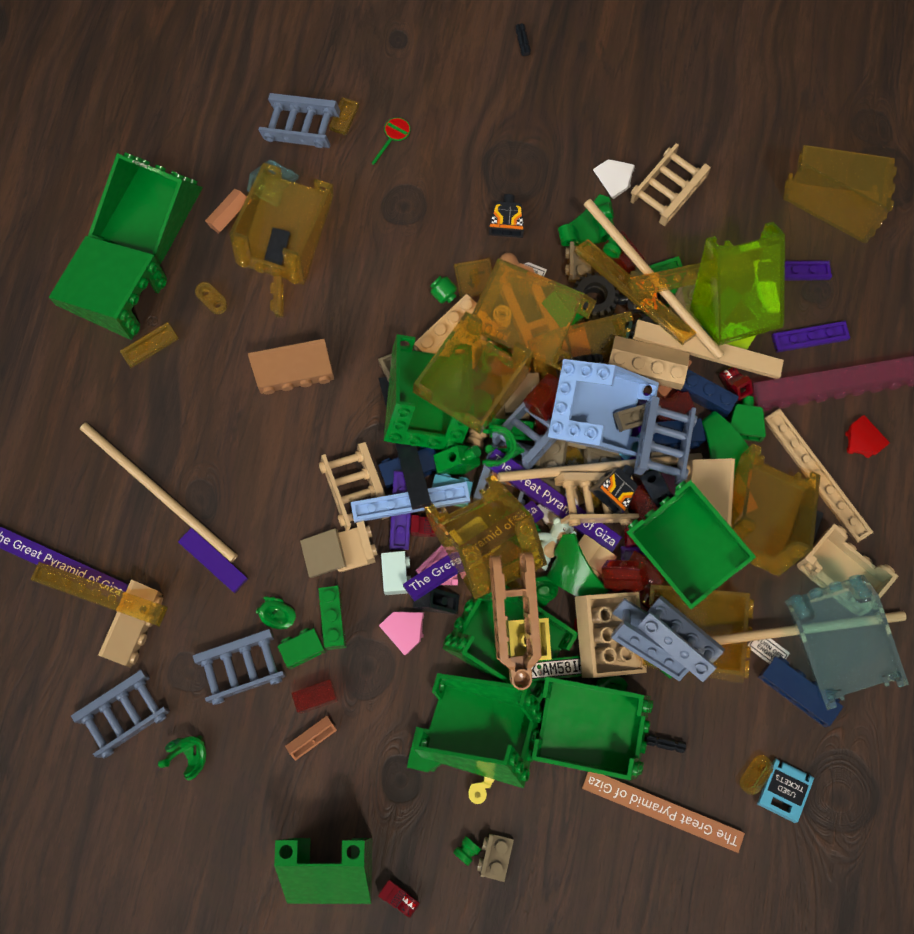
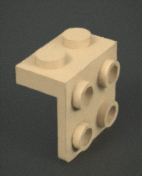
[338,521,378,572]

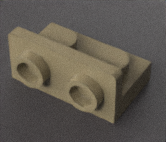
[565,241,591,282]
[533,440,568,479]
[477,834,514,882]

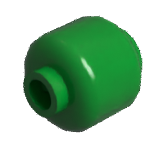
[430,276,457,304]

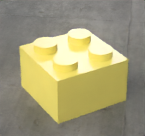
[506,618,552,660]

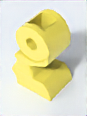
[469,777,494,804]

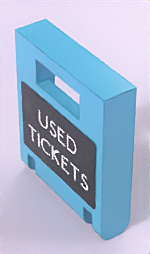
[757,759,814,823]

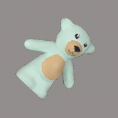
[529,517,576,571]

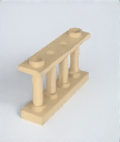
[630,143,711,226]
[319,442,389,531]
[554,472,639,526]

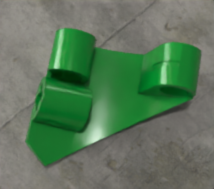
[558,194,614,247]
[702,411,753,476]
[547,533,609,597]

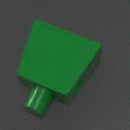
[729,396,766,442]
[434,445,481,475]

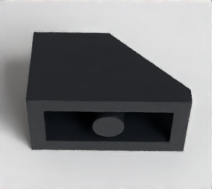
[413,588,460,615]

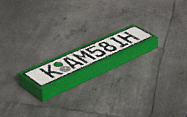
[531,656,582,682]

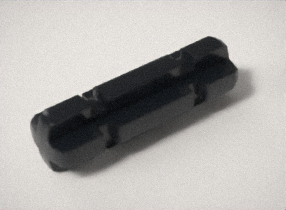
[516,23,531,56]
[646,734,686,753]

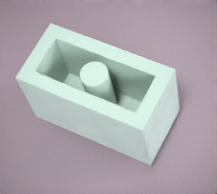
[381,551,411,595]

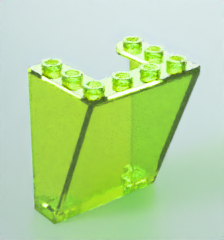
[690,222,785,346]

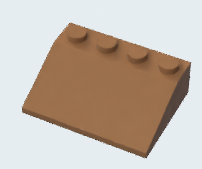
[248,339,334,395]

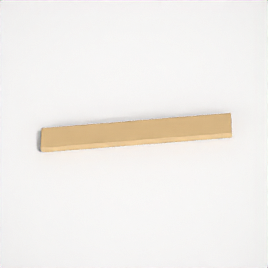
[633,320,784,379]
[764,408,873,544]

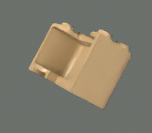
[797,523,899,617]

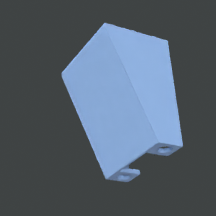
[548,359,659,457]

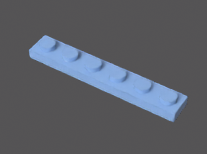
[351,482,470,523]

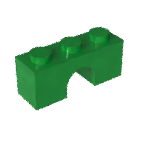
[318,586,346,650]

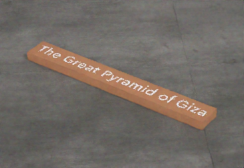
[582,772,745,853]

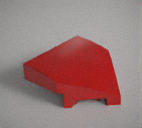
[845,415,890,458]

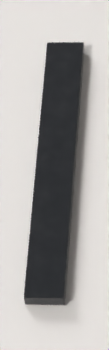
[379,377,432,510]

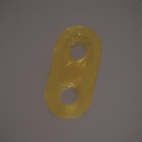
[195,282,227,314]
[740,755,773,795]

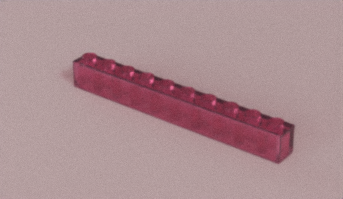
[750,356,914,411]

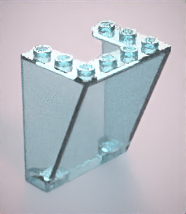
[785,575,909,710]

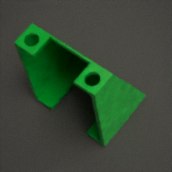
[88,152,203,265]
[49,236,167,340]
[384,334,474,450]
[627,480,756,609]
[442,581,578,704]
[414,673,544,788]
[532,677,653,780]
[274,838,373,904]

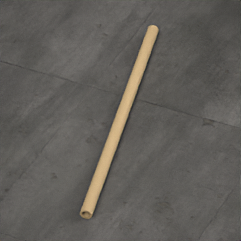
[584,199,725,360]
[80,423,238,562]
[497,453,702,482]
[710,611,906,645]

